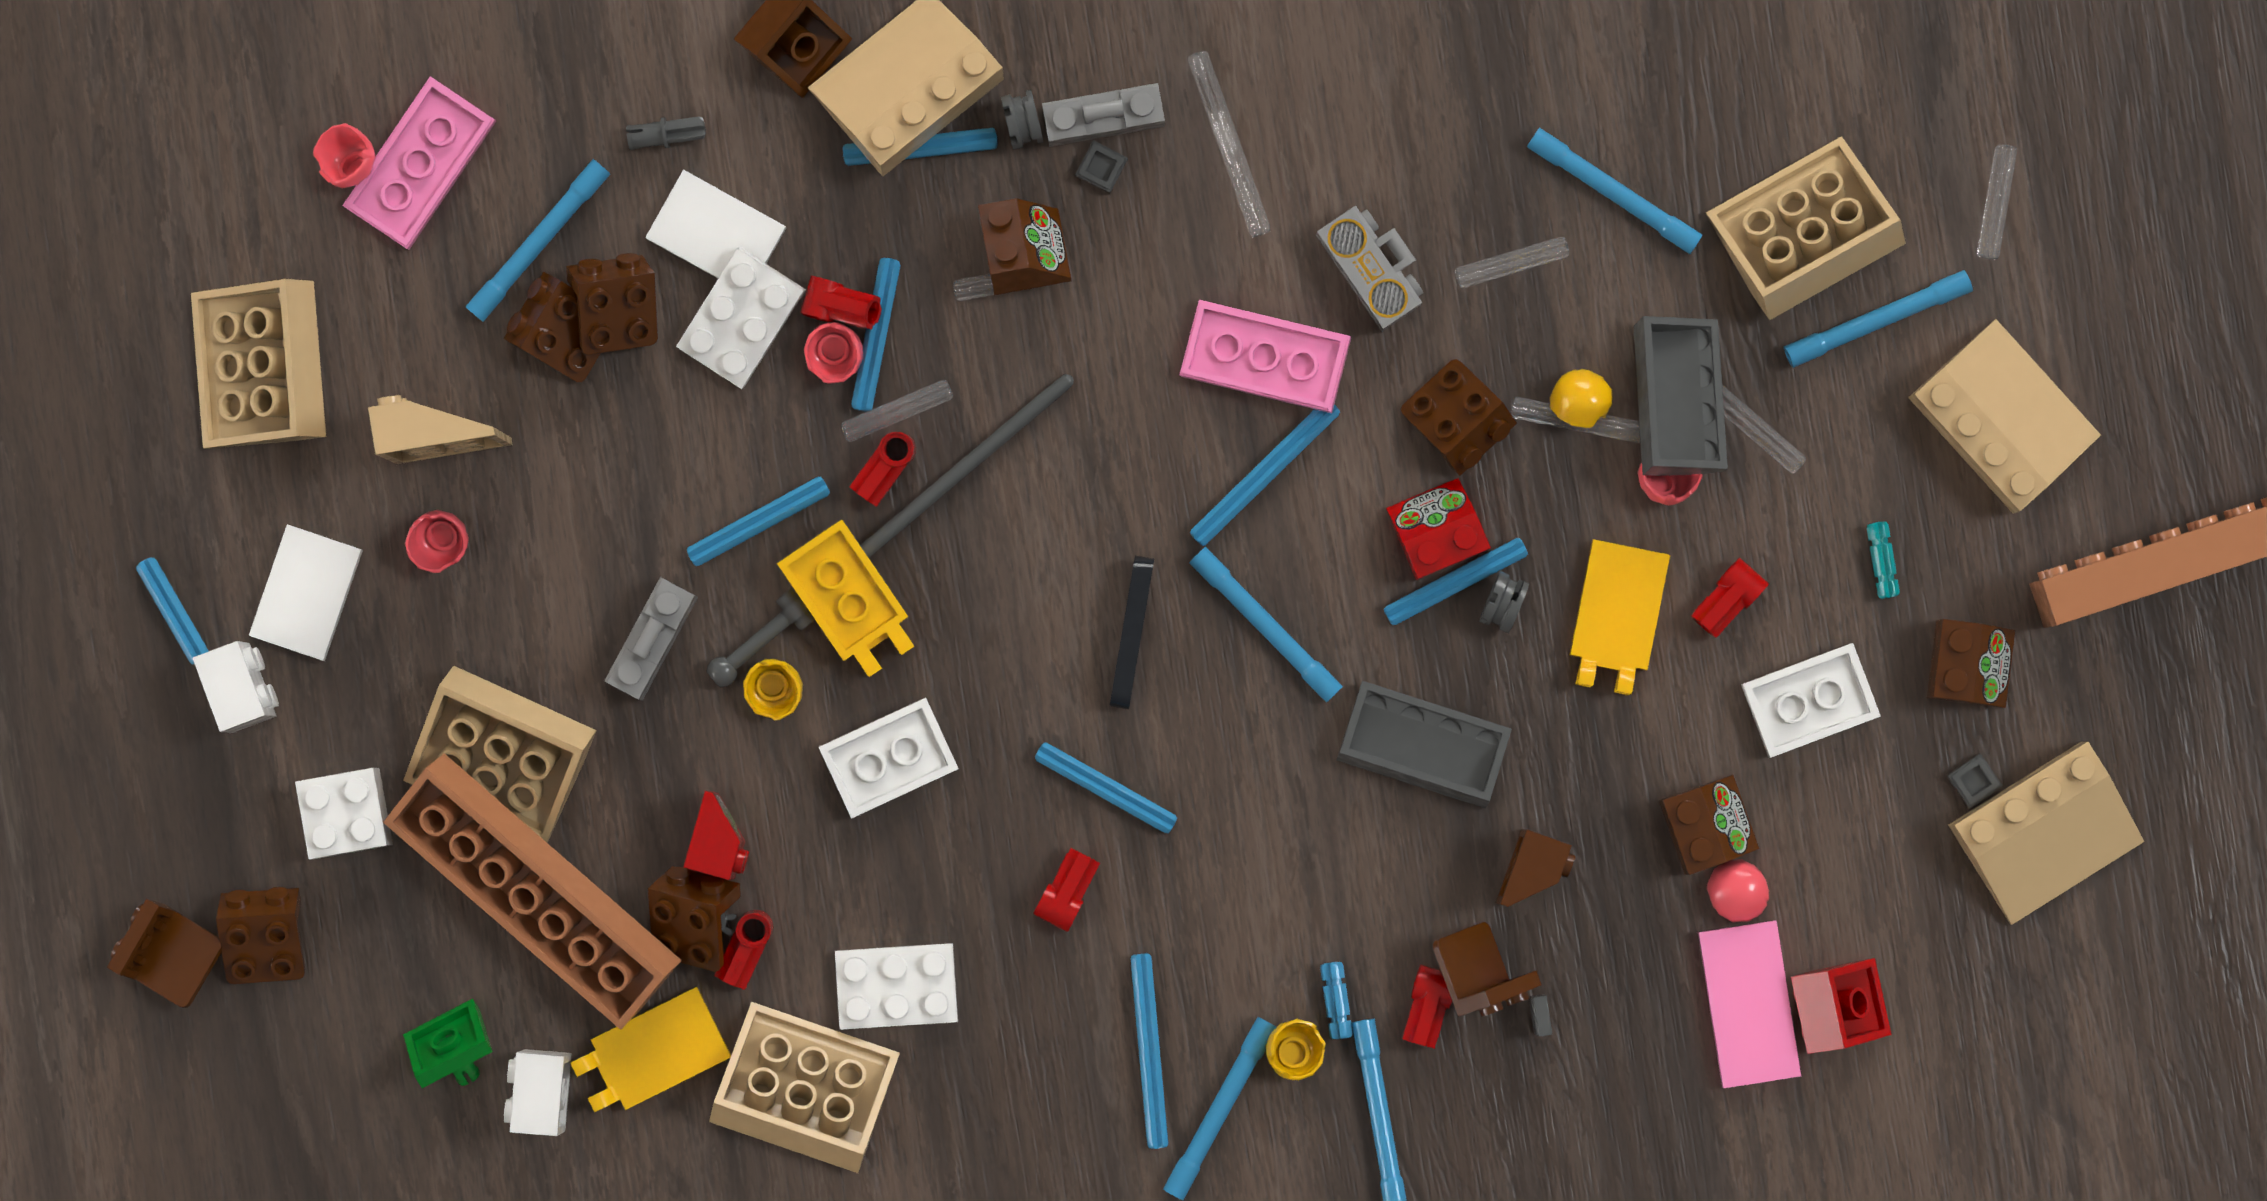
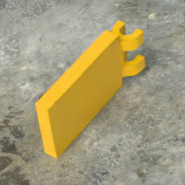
[777,519,914,677]
[1569,539,1670,695]
[570,987,731,1113]

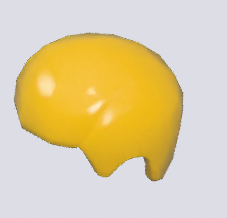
[1549,369,1612,428]
[743,659,803,721]
[1266,1019,1326,1081]

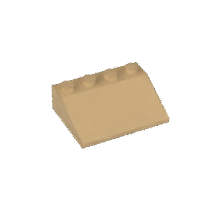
[808,0,1004,177]
[1706,136,1906,320]
[191,279,326,449]
[1908,319,2101,514]
[368,395,513,464]
[403,666,597,843]
[1948,741,2144,925]
[709,1002,900,1173]

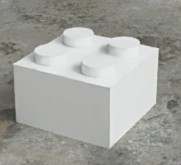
[193,641,279,733]
[295,768,393,859]
[504,1049,572,1136]

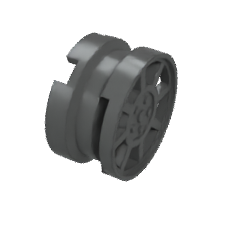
[1000,89,1044,150]
[1479,571,1529,634]

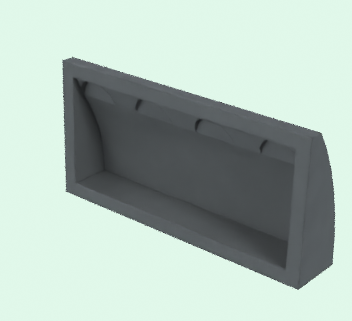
[1633,316,1728,476]
[1337,681,1512,809]

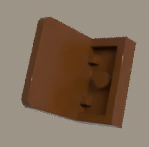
[566,253,658,355]
[503,272,601,382]
[1401,359,1517,476]
[648,866,741,972]
[216,887,305,984]
[107,899,222,1008]
[1433,922,1542,1017]

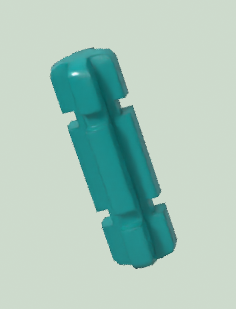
[1866,521,1900,599]

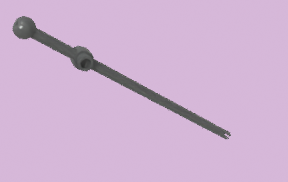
[706,374,1074,688]

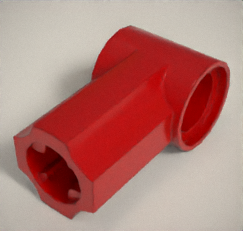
[800,276,882,330]
[849,432,916,507]
[1691,557,1769,638]
[1033,848,1100,932]
[714,910,774,990]
[1402,965,1452,1049]

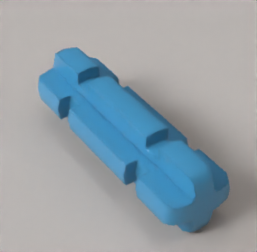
[1320,962,1353,1039]

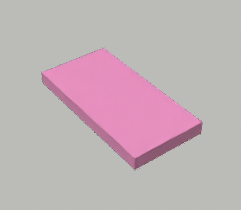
[342,76,496,250]
[1179,300,1351,414]
[1697,920,1801,1088]

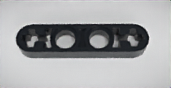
[1110,555,1154,709]

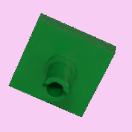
[403,999,493,1088]

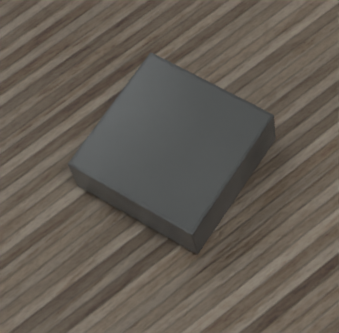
[1075,140,1128,194]
[1947,754,2002,808]
[1529,994,1553,1037]

